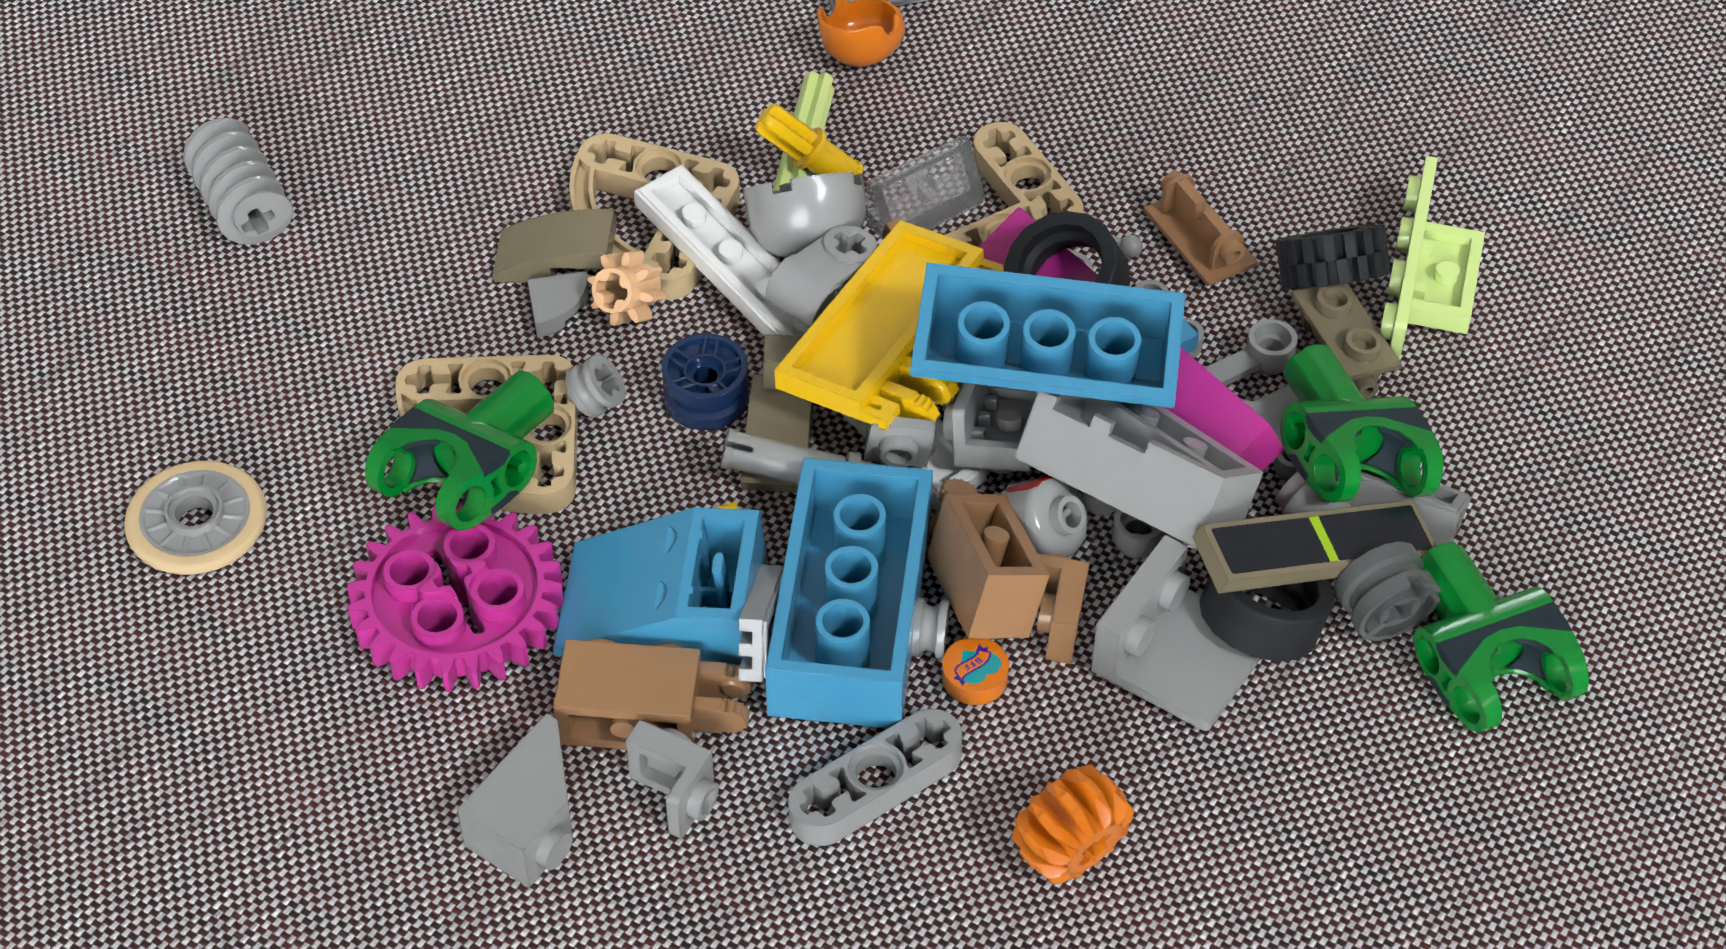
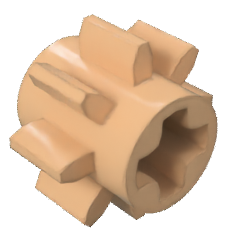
[587,250,666,326]

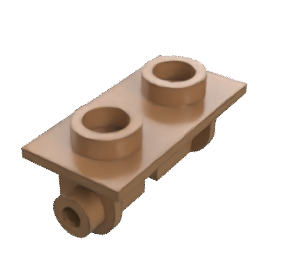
[1143,171,1258,287]

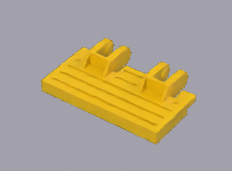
[774,220,1004,431]

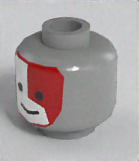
[1000,476,1087,557]

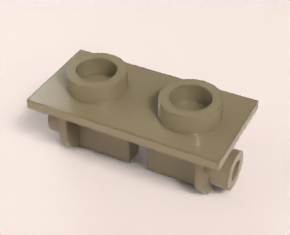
[1291,283,1402,398]

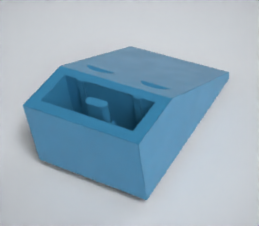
[553,507,768,665]

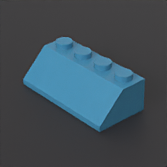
[910,262,1186,408]

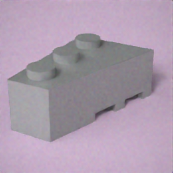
[1014,392,1263,549]

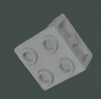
[1091,535,1261,731]

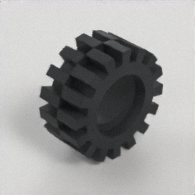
[1275,224,1391,289]

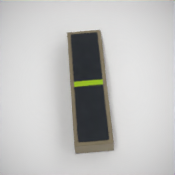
[1192,500,1437,594]

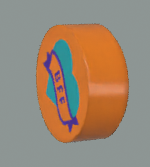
[942,638,1009,705]

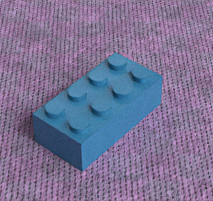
[765,457,933,729]

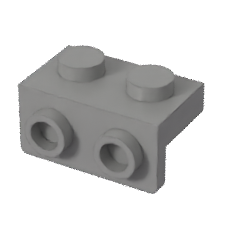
[943,382,1038,474]

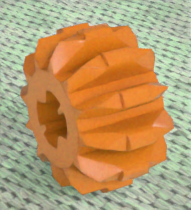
[1011,764,1134,884]

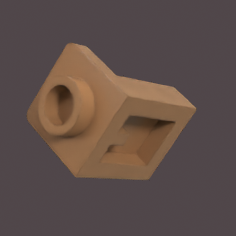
[1037,553,1089,664]

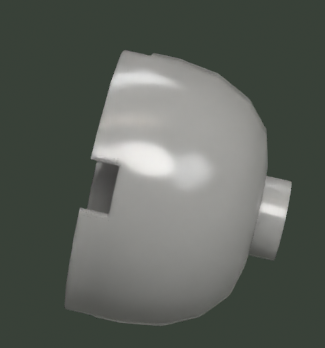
[743,172,866,257]

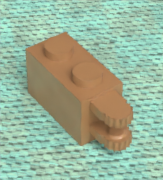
[926,478,1050,640]
[553,638,754,750]

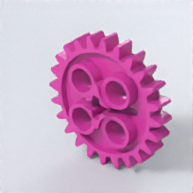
[347,502,564,692]

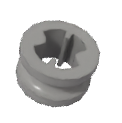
[565,354,626,418]
[911,597,950,659]

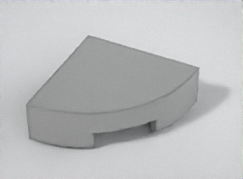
[527,271,589,338]

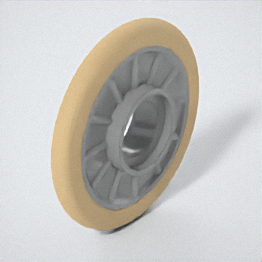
[124,461,267,575]

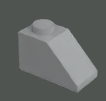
[457,713,573,888]

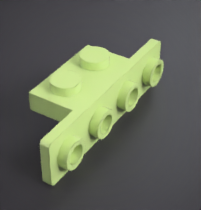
[1380,156,1485,360]

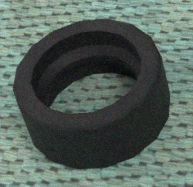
[1003,211,1130,286]
[1199,575,1335,662]

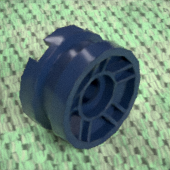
[661,333,749,431]

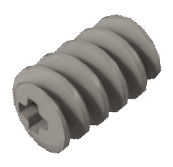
[183,118,294,245]

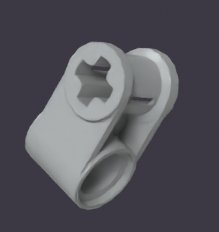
[766,225,878,328]

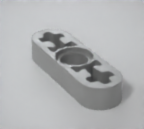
[788,709,962,846]

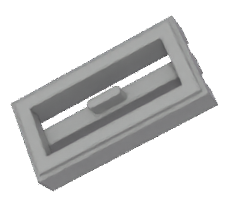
[739,564,783,682]

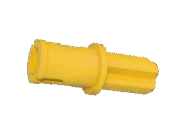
[755,103,863,176]

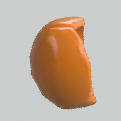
[816,0,906,68]

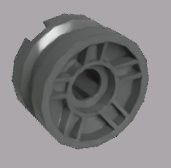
[1334,541,1442,641]

